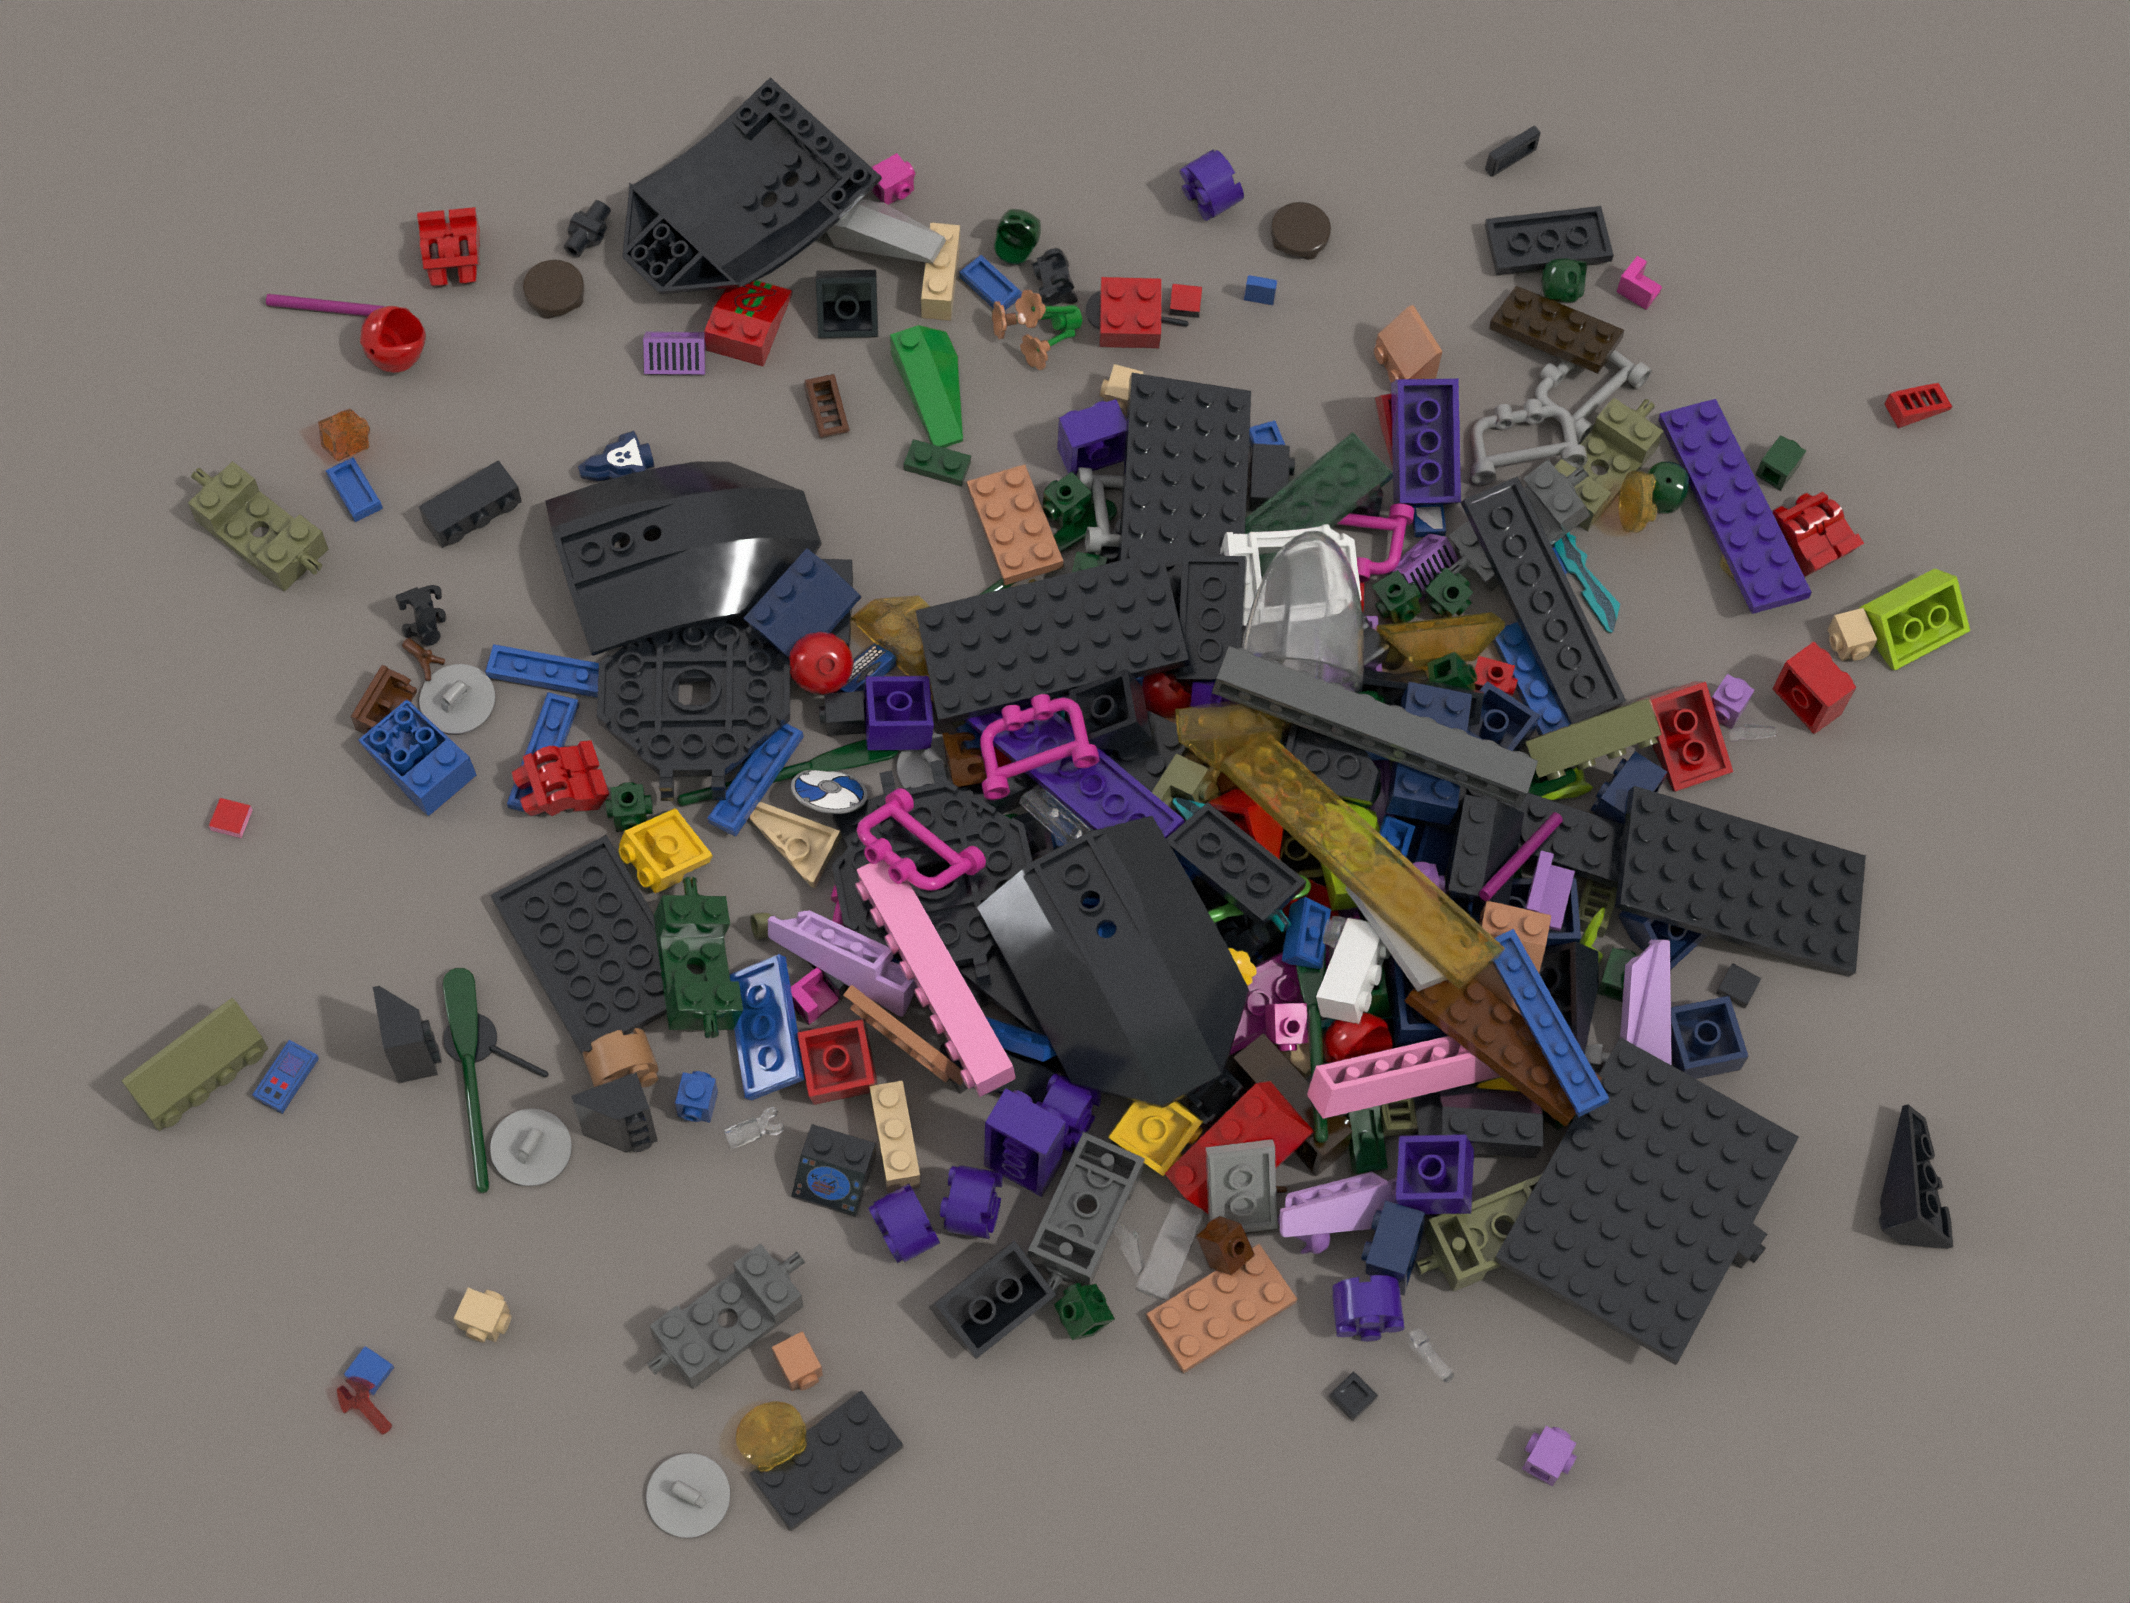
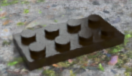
[1489,286,1624,374]

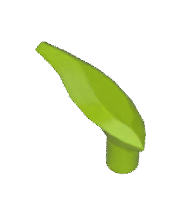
[1541,768,1593,800]
[1579,907,1605,962]

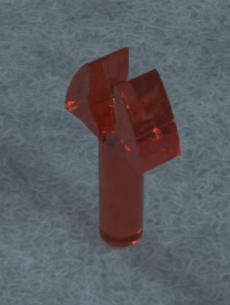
[337,1376,392,1434]

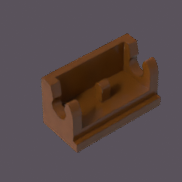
[351,665,417,734]
[942,732,987,787]

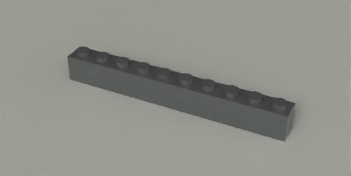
[1212,646,1538,808]

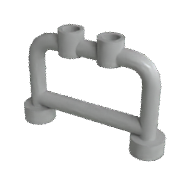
[1535,350,1652,444]
[1470,399,1588,485]
[1076,467,1123,552]

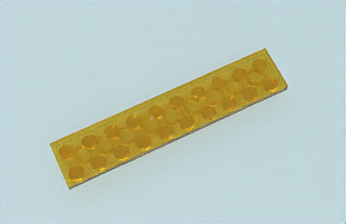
[1220,731,1505,989]

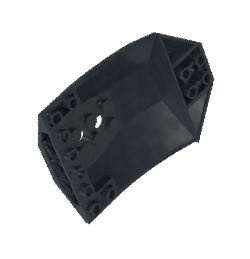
[622,77,883,295]
[545,461,822,656]
[977,816,1250,1108]

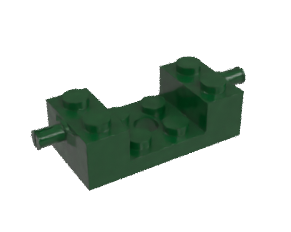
[653,877,743,1038]

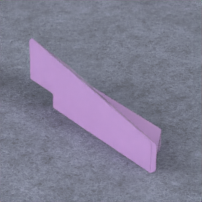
[768,910,917,1017]
[1620,939,1671,1065]
[1280,1172,1398,1237]

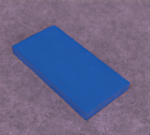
[729,954,806,1101]

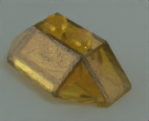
[851,595,935,704]
[1376,612,1505,670]
[1175,701,1292,770]

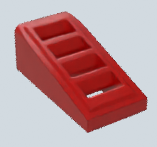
[1884,383,1953,428]

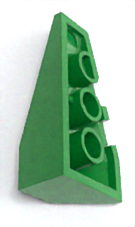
[890,325,963,448]

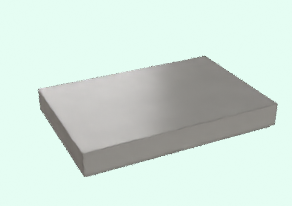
[1206,1139,1278,1233]

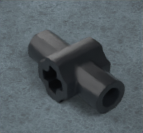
[564,200,611,258]

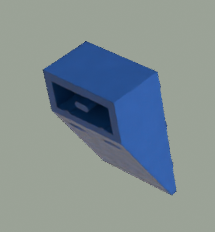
[358,699,477,816]

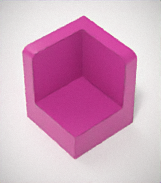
[1616,256,1662,310]
[791,967,838,1025]

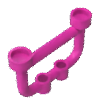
[1297,493,1415,582]
[980,694,1099,800]
[857,788,986,891]

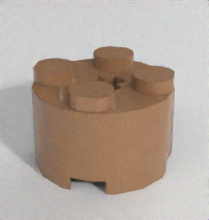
[582,1028,659,1088]

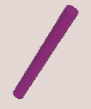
[266,294,385,316]
[1479,812,1563,901]

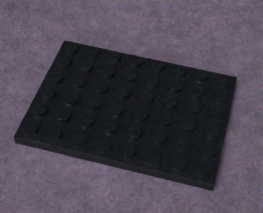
[1493,1037,1799,1365]

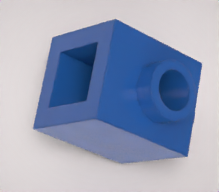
[675,1071,718,1123]

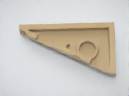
[749,802,842,888]

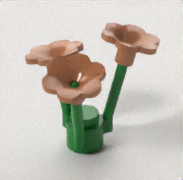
[992,290,1082,370]

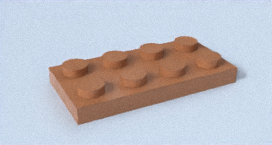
[967,464,1064,585]
[844,985,964,1086]
[1146,1244,1297,1374]

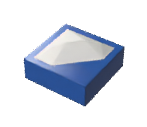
[1412,504,1446,537]

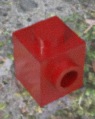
[1474,656,1518,697]

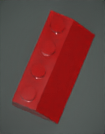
[1164,1081,1314,1214]

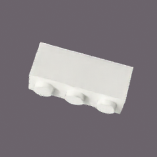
[1316,918,1391,1024]

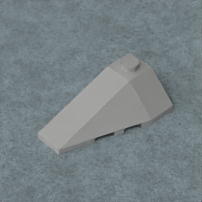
[827,199,946,264]

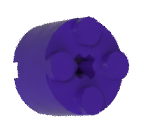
[1179,149,1244,221]
[1036,1073,1101,1153]
[940,1165,1003,1239]
[868,1183,941,1264]
[1332,1275,1405,1342]

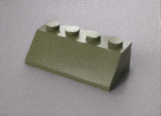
[1526,697,1662,781]
[121,997,268,1132]

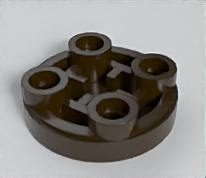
[1271,202,1331,260]
[523,260,585,319]

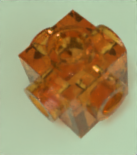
[318,408,370,461]

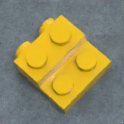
[619,808,713,894]
[1108,1101,1203,1176]

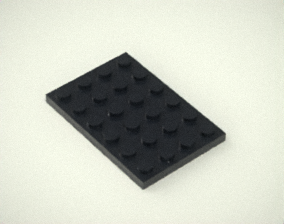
[491,835,667,1057]

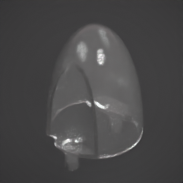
[1241,531,1365,692]

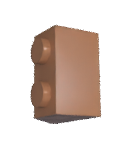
[1374,305,1443,383]

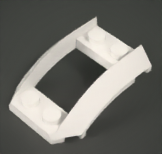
[1220,525,1362,625]

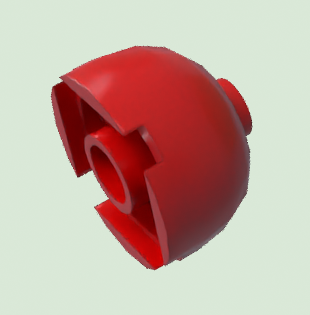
[789,632,854,695]
[1142,670,1192,718]

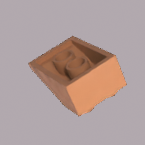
[1469,901,1552,1014]

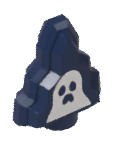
[578,430,655,481]

